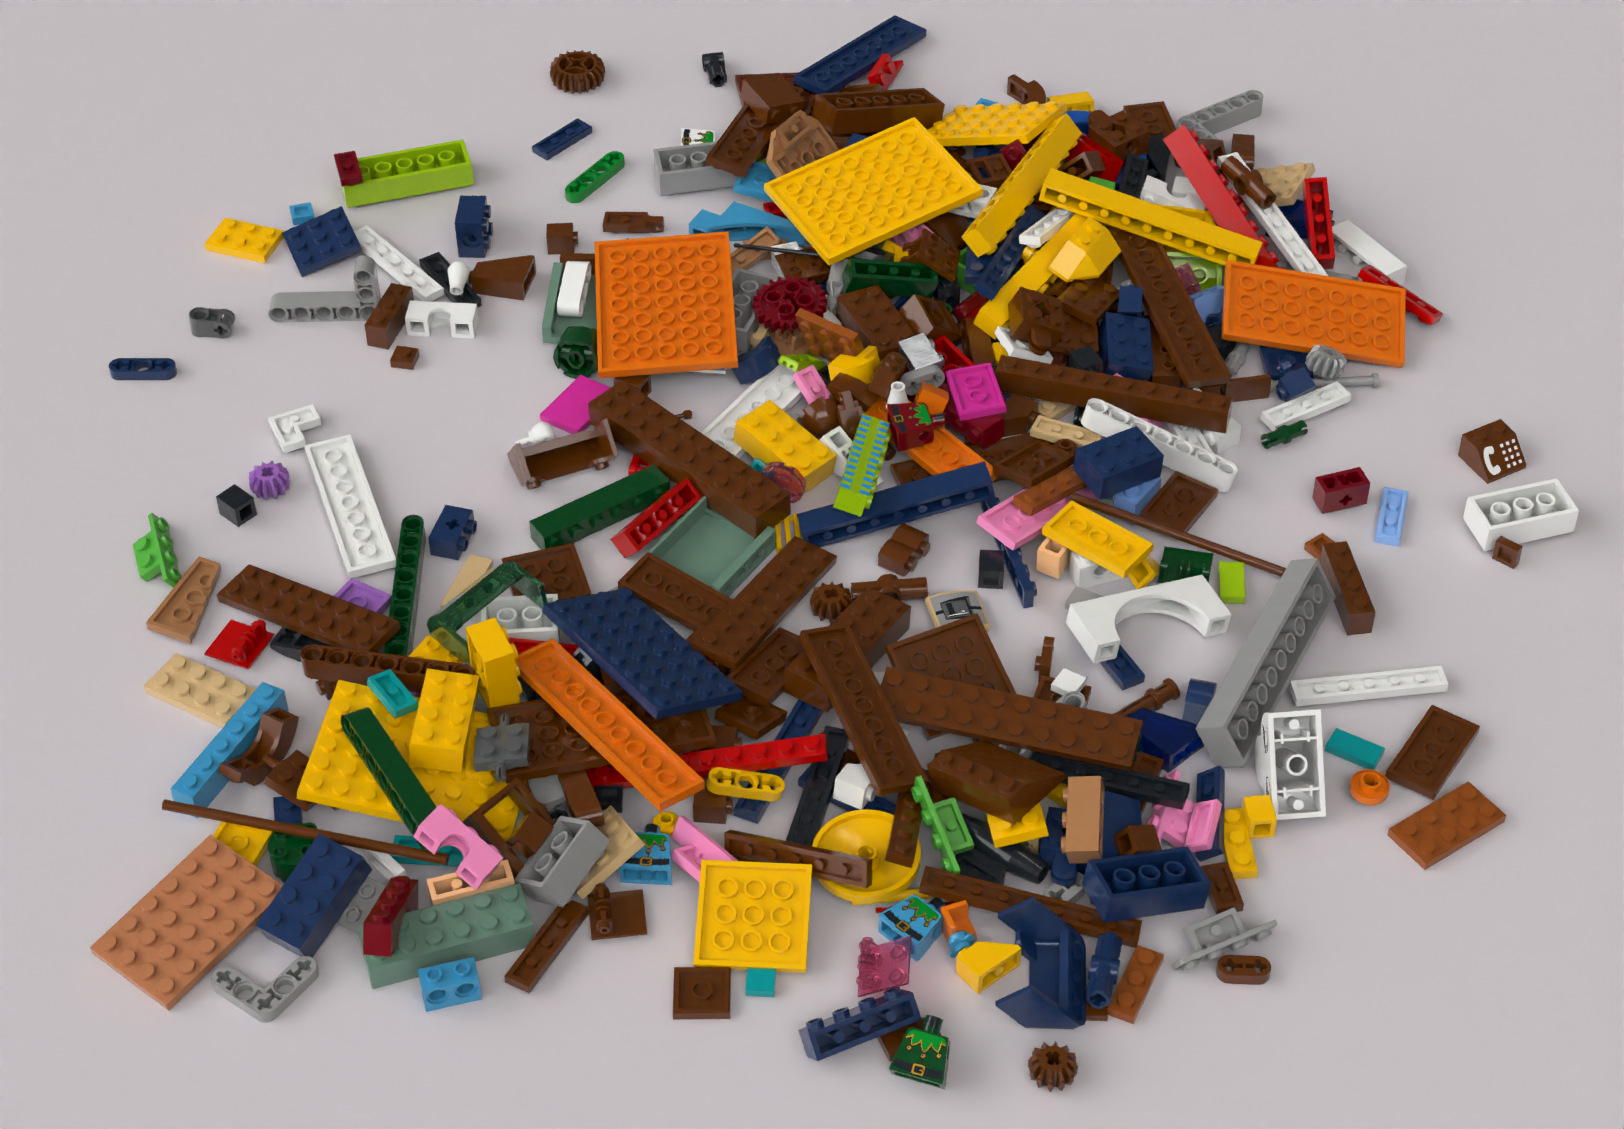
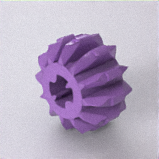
[249,461,290,501]

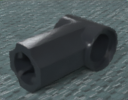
[702,52,727,87]

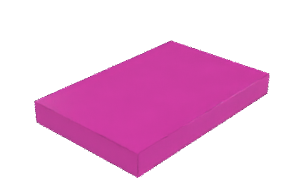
[945,363,1007,421]
[540,375,611,434]

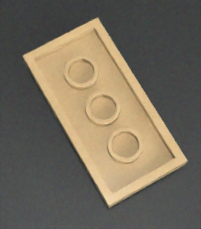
[144,653,256,728]

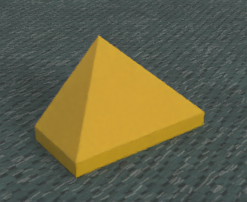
[1127,555,1160,589]

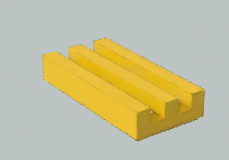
[774,513,801,554]

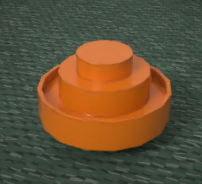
[1349,769,1390,805]

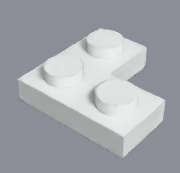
[268,404,321,453]

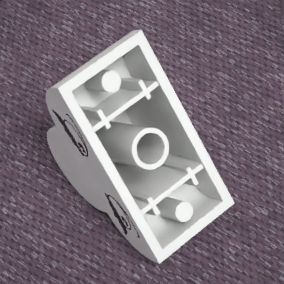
[1254,709,1326,820]

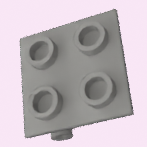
[337,877,386,934]

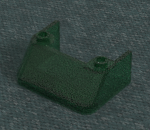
[427,562,548,666]

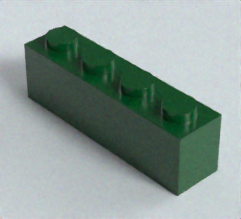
[842,258,939,298]

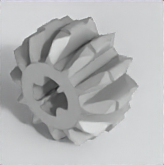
[1305,345,1347,380]

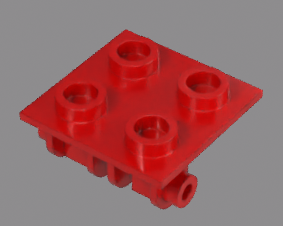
[204,619,275,669]

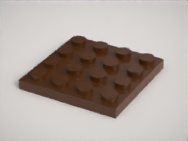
[885,613,1016,741]

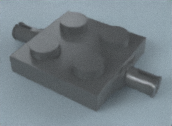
[473,714,531,783]

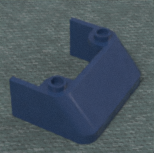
[995,897,1086,1030]

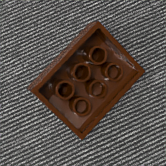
[927,740,1066,825]

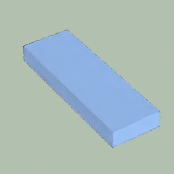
[1374,487,1409,547]

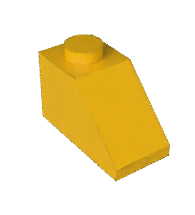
[956,941,1022,994]

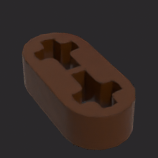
[1216,955,1271,985]

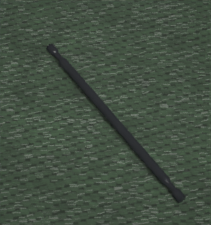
[734,243,821,257]

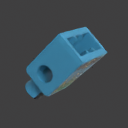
[619,824,672,885]
[878,895,945,962]

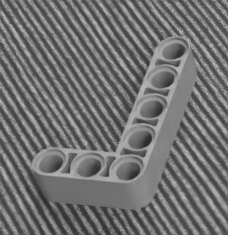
[1177,90,1263,140]
[269,256,381,323]

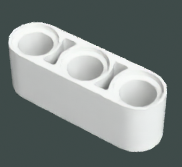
[557,261,591,317]

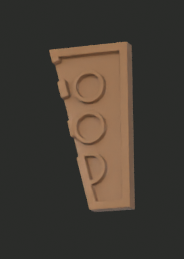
[146,556,221,644]

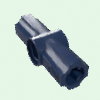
[1085,931,1122,1009]

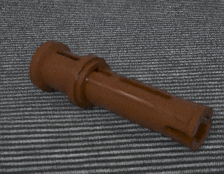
[1114,678,1180,719]

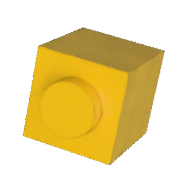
[1242,795,1277,839]

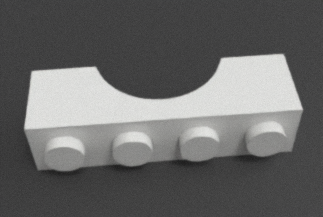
[833,729,911,810]

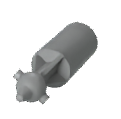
[826,258,849,312]

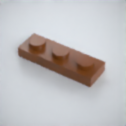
[1107,945,1164,1024]

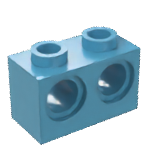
[418,957,482,1012]

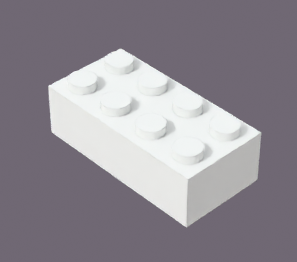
[1463,478,1579,551]

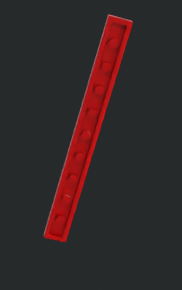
[585,734,828,793]

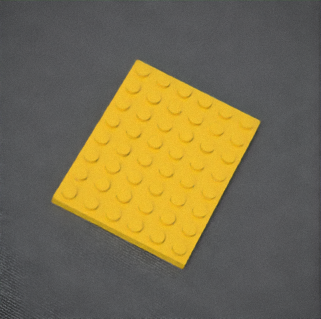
[763,117,983,266]
[296,680,528,846]

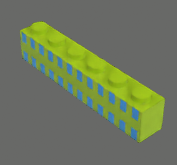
[833,414,891,517]

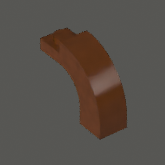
[1007,74,1046,105]
[219,707,299,786]

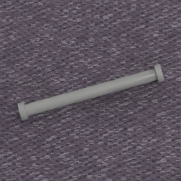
[1270,373,1379,392]

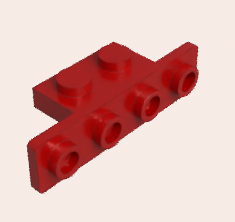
[867,53,904,90]

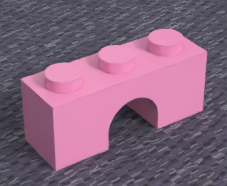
[413,804,503,891]

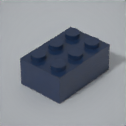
[1098,312,1154,381]
[1073,426,1164,500]

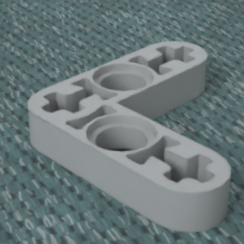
[211,956,319,1022]

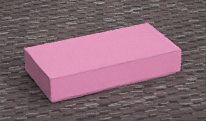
[1184,799,1222,852]

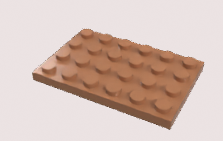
[90,834,283,1011]

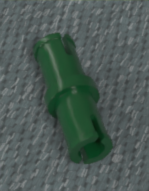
[1261,420,1308,449]

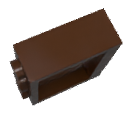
[463,777,555,884]

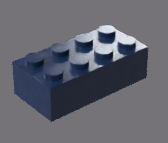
[255,834,373,958]
[1082,846,1211,923]

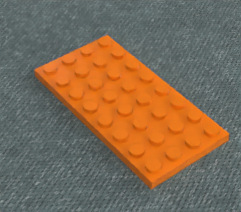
[1221,260,1406,368]

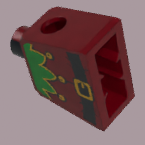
[887,403,945,452]

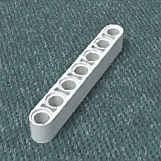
[1081,398,1238,492]

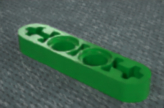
[565,151,625,203]

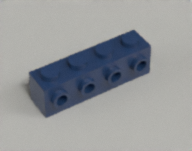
[798,987,922,1061]

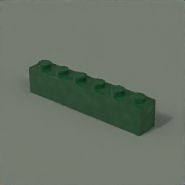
[529,464,670,550]

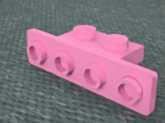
[1146,769,1195,848]
[671,816,738,884]

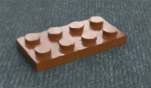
[1388,781,1506,870]

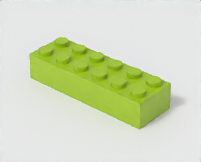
[340,139,474,208]

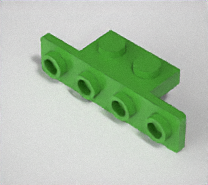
[133,513,182,588]
[911,775,974,874]

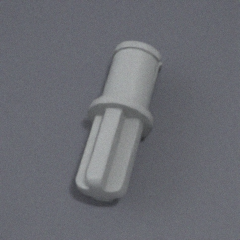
[1226,342,1250,375]

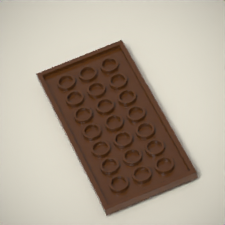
[487,686,716,784]

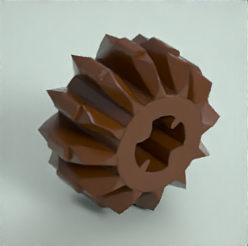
[810,581,853,624]
[1028,1041,1078,1092]

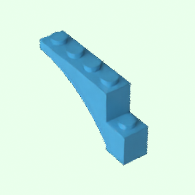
[689,201,809,248]

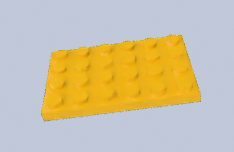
[927,101,1067,146]

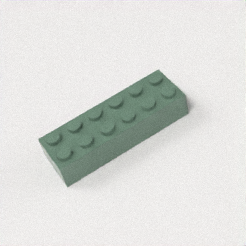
[356,883,535,989]

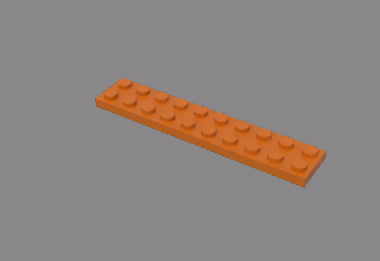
[515,638,705,812]

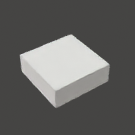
[1051,668,1087,695]

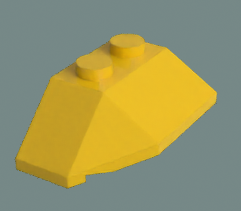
[1048,216,1121,282]

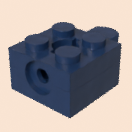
[455,195,493,258]
[1039,806,1087,886]

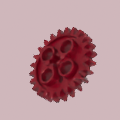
[753,275,827,334]

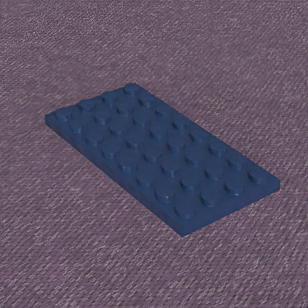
[542,588,743,719]

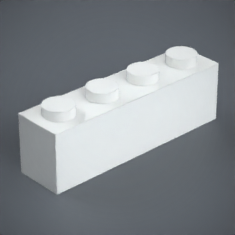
[1332,220,1407,285]

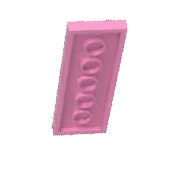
[976,465,1098,551]

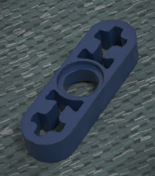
[109,358,177,380]

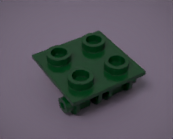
[1158,546,1214,583]

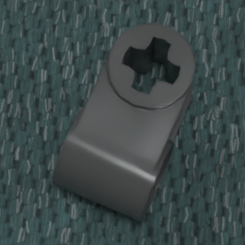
[189,307,235,339]

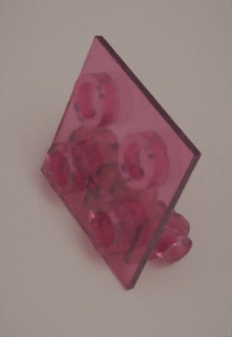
[856,936,912,997]

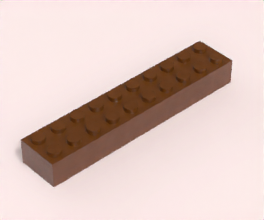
[588,380,791,539]

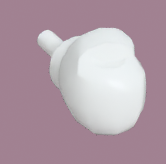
[515,422,556,446]

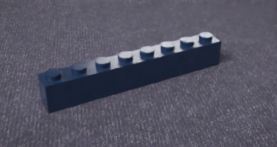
[797,461,995,547]

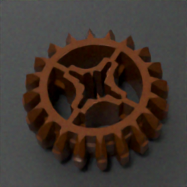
[550,50,605,94]

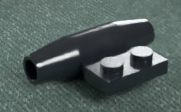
[955,813,1049,885]

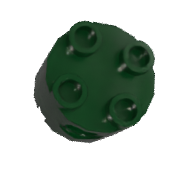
[553,326,598,379]
[267,822,317,883]

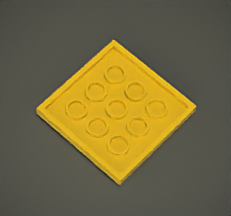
[693,860,812,973]

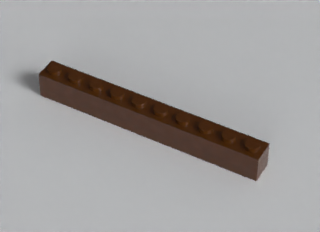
[995,355,1233,434]

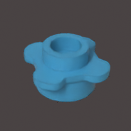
[948,931,975,958]

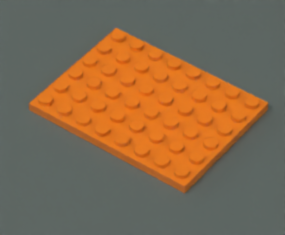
[594,231,738,378]

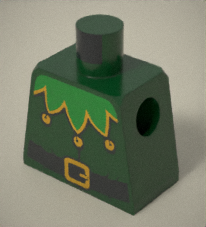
[889,1015,950,1090]

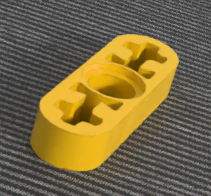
[706,767,785,802]

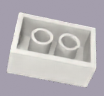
[481,594,560,643]

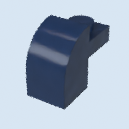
[732,336,780,385]
[1181,678,1217,732]

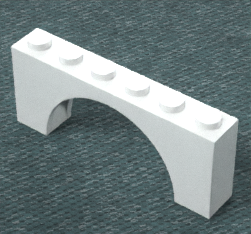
[1066,575,1232,663]

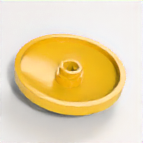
[812,809,921,903]

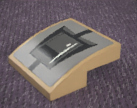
[925,590,991,632]

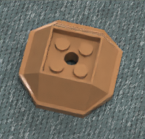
[766,110,839,178]

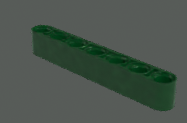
[341,707,437,850]

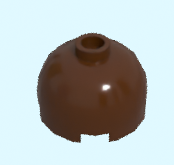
[797,394,840,439]

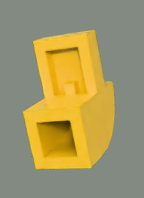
[828,346,880,384]

